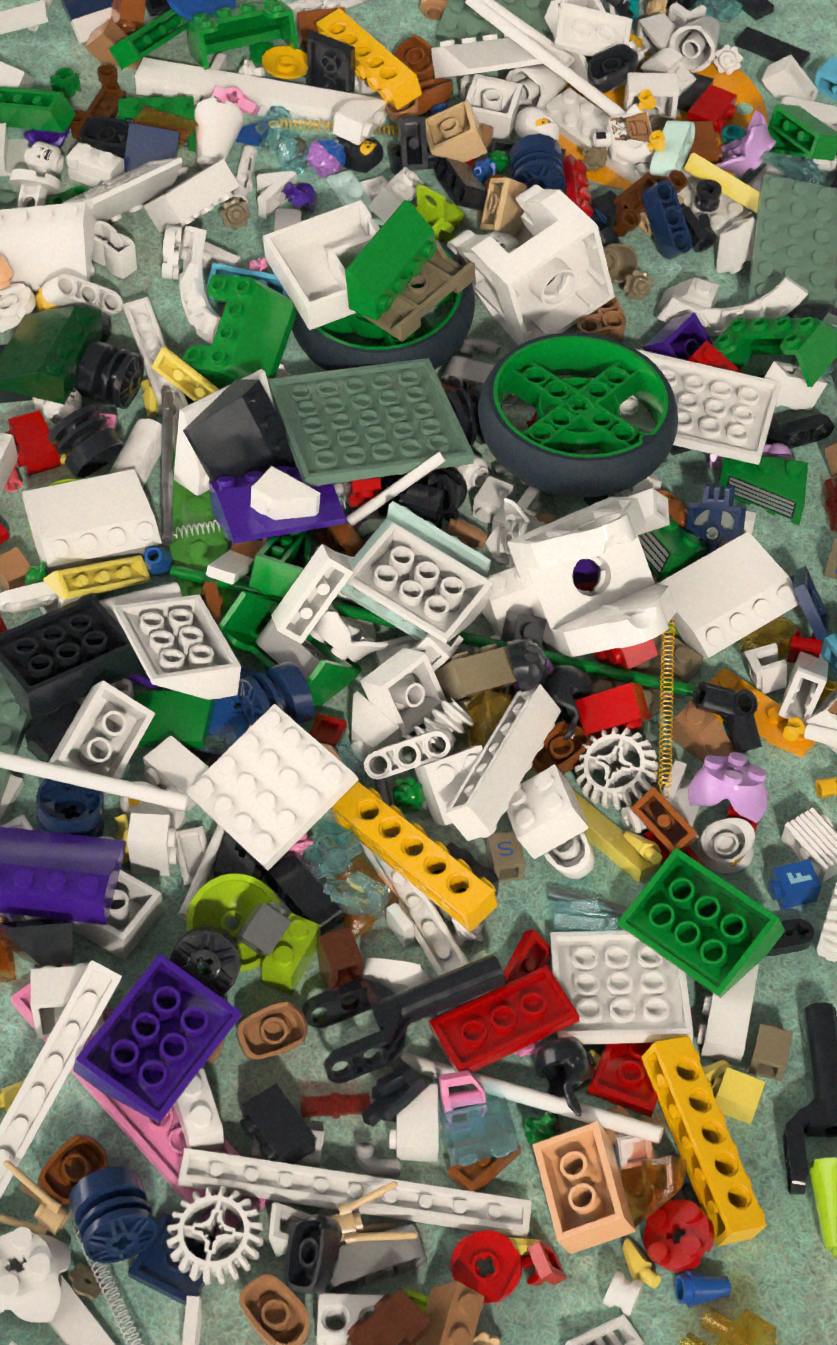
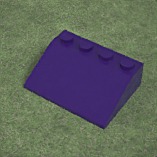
[209,466,347,544]
[0,826,127,925]
[73,953,243,1124]

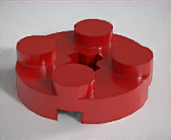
[644,1200,714,1273]
[450,1230,523,1304]

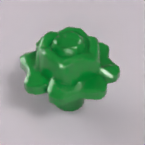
[486,150,511,176]
[24,561,48,585]
[392,777,425,814]
[523,1112,558,1145]

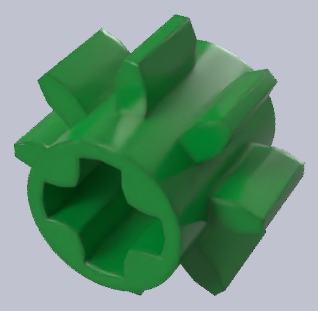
[50,68,81,98]

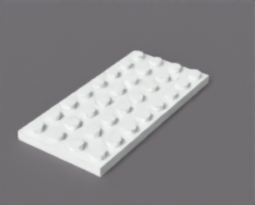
[557,349,782,465]

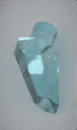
[192,731,238,754]

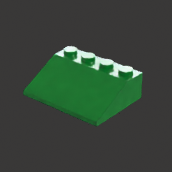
[617,848,785,998]

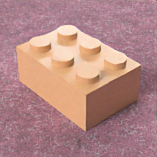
[533,1122,636,1254]

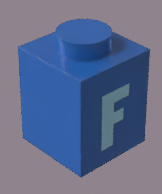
[768,859,822,910]

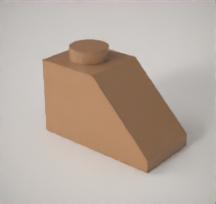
[85,19,143,69]
[670,701,736,763]

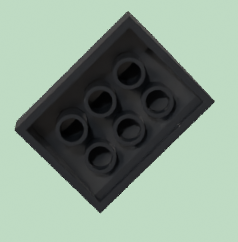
[183,379,297,482]
[0,594,140,720]

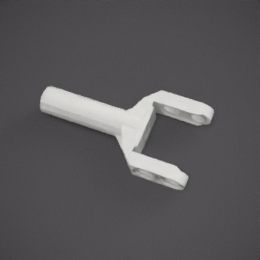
[0,582,183,626]

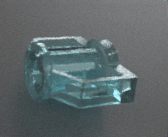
[696,0,743,23]
[302,830,365,880]

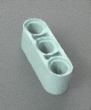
[650,120,695,177]

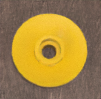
[262,46,308,79]

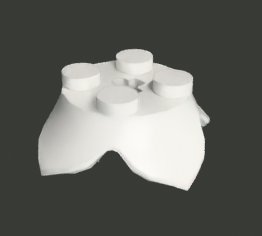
[485,498,545,571]
[310,603,388,663]
[0,1227,71,1323]

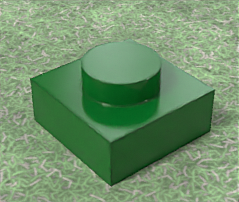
[249,42,274,64]

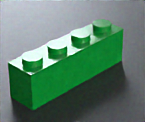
[109,8,189,70]
[0,86,76,133]

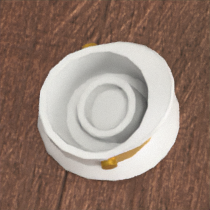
[697,818,755,873]

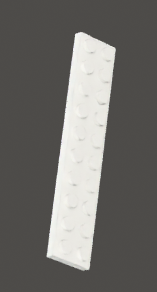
[542,88,753,244]

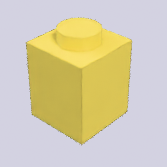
[712,1067,766,1124]

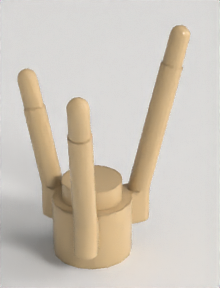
[0,1160,71,1236]
[331,1181,418,1244]

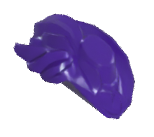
[23,126,70,148]
[284,182,317,212]

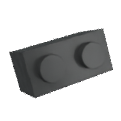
[235,902,291,956]

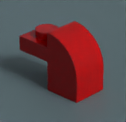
[343,477,381,507]

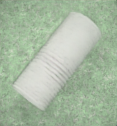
[109,419,162,488]

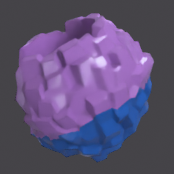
[306,138,346,178]

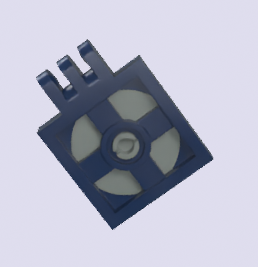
[686,483,746,557]

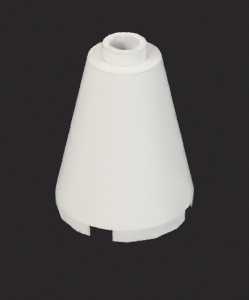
[669,16,720,73]
[506,64,568,112]
[194,98,244,169]

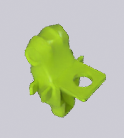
[413,184,464,243]

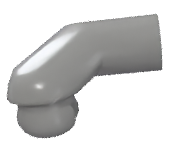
[460,337,501,357]
[354,1140,400,1176]

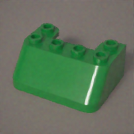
[188,0,299,70]
[182,274,297,389]
[713,317,837,387]
[218,591,362,706]

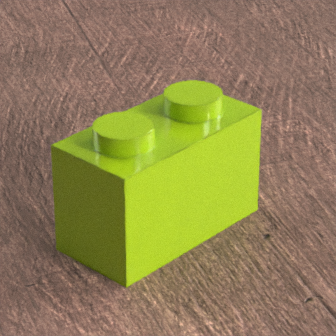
[261,913,320,996]

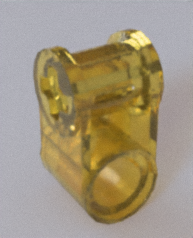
[738,617,796,658]

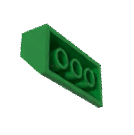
[345,200,437,321]

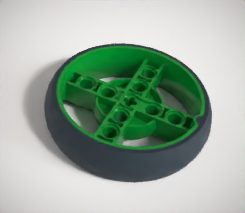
[288,225,475,371]
[478,333,678,497]

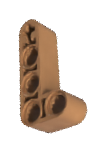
[576,297,626,342]

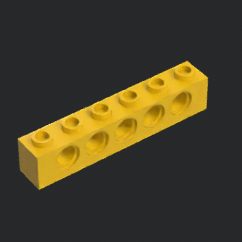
[316,8,422,110]
[331,782,498,932]
[641,1036,767,1247]

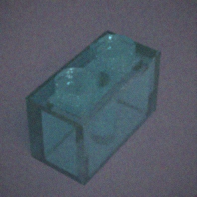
[439,1098,518,1167]

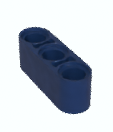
[642,180,692,259]

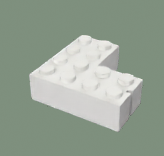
[263,200,380,330]

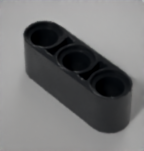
[436,157,487,211]
[263,854,345,936]

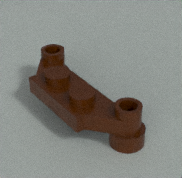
[69,64,126,140]
[613,170,687,237]

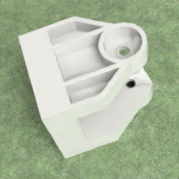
[447,185,615,345]
[507,497,678,657]

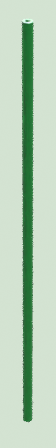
[170,565,697,697]

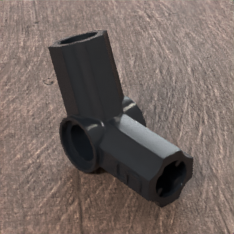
[692,682,762,753]

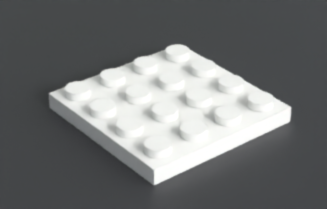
[185,704,359,871]
[550,930,693,1044]

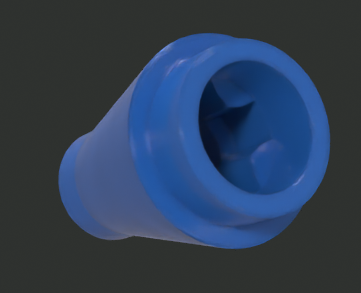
[144,547,173,576]
[675,1271,731,1307]

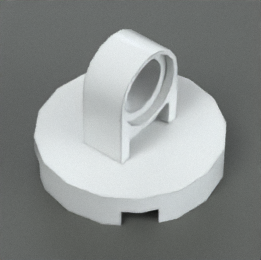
[9,169,61,208]

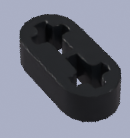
[766,919,814,956]

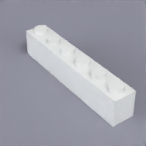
[445,684,561,841]

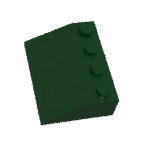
[0,306,102,405]

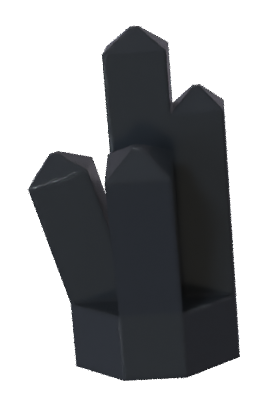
[680,203,717,252]
[361,1062,427,1126]

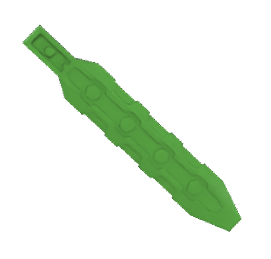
[170,395,233,619]

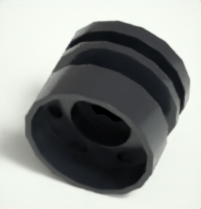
[76,340,144,409]
[445,385,503,446]
[47,404,124,479]
[170,925,242,996]

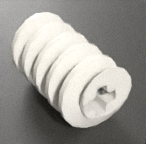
[405,696,474,751]

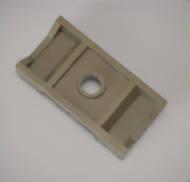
[362,239,476,342]
[591,633,703,736]

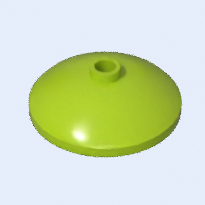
[186,874,281,972]

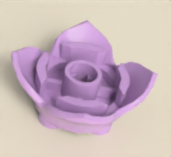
[715,111,776,178]
[688,752,770,823]

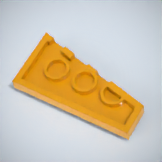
[688,667,817,757]

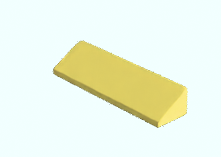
[684,153,760,214]
[151,346,220,402]
[43,555,152,600]
[573,790,660,883]

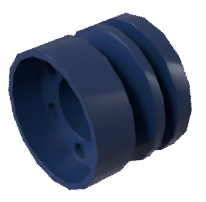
[509,134,566,192]
[238,661,314,726]
[36,779,104,837]
[69,1166,157,1263]

